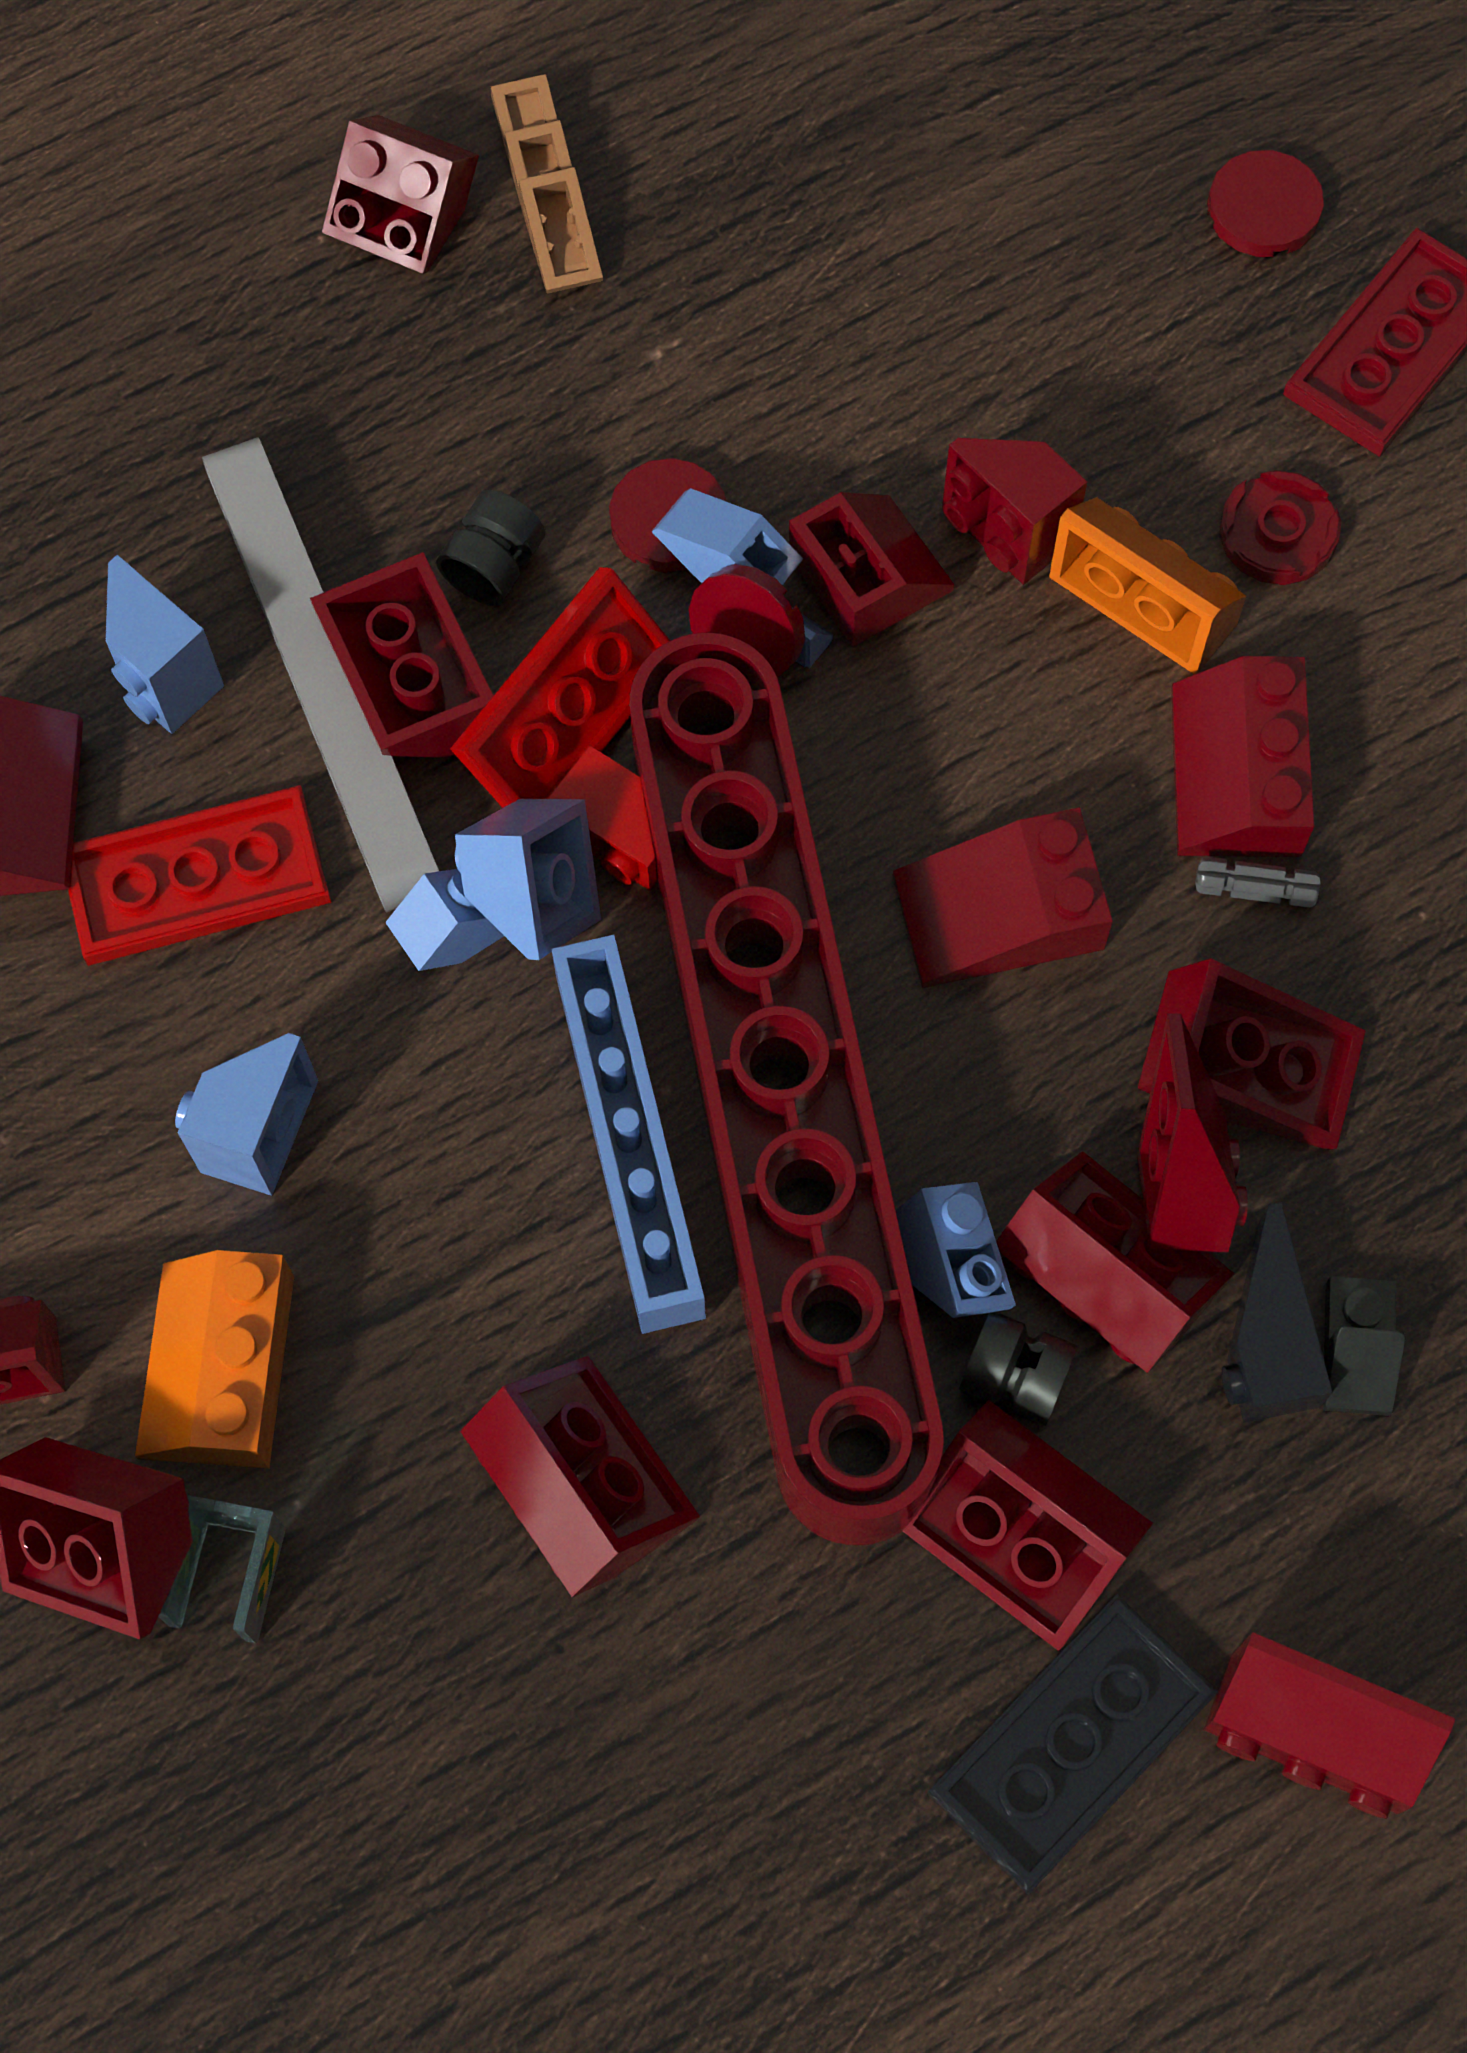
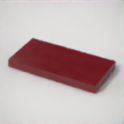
[1283,227,1467,457]

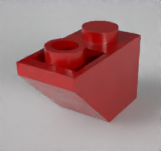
[548,745,657,891]

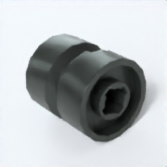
[436,490,546,605]
[959,1312,1078,1426]

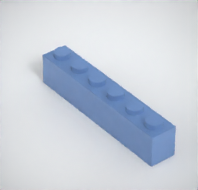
[551,935,706,1334]

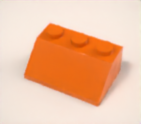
[1049,497,1246,675]
[135,1250,294,1468]

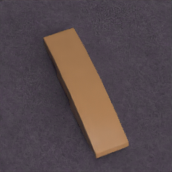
[491,74,603,294]

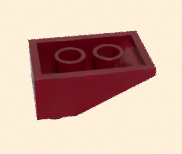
[892,807,1113,988]
[1138,958,1366,1150]
[1137,1013,1248,1252]

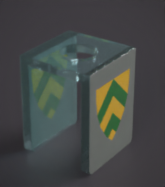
[158,1495,286,1644]

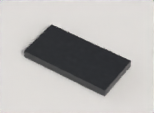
[927,1594,1218,1895]

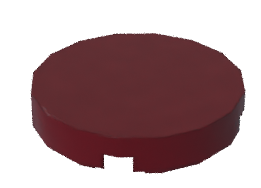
[1207,150,1324,257]
[609,458,726,573]
[1219,470,1341,585]
[688,564,806,678]

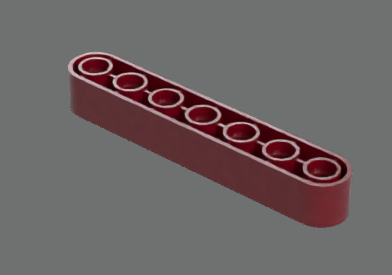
[630,633,944,1545]

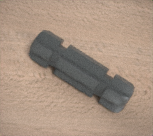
[1195,857,1321,908]

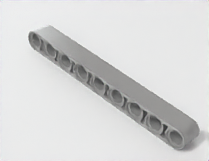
[202,437,439,913]

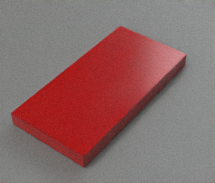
[450,567,670,808]
[68,785,332,966]

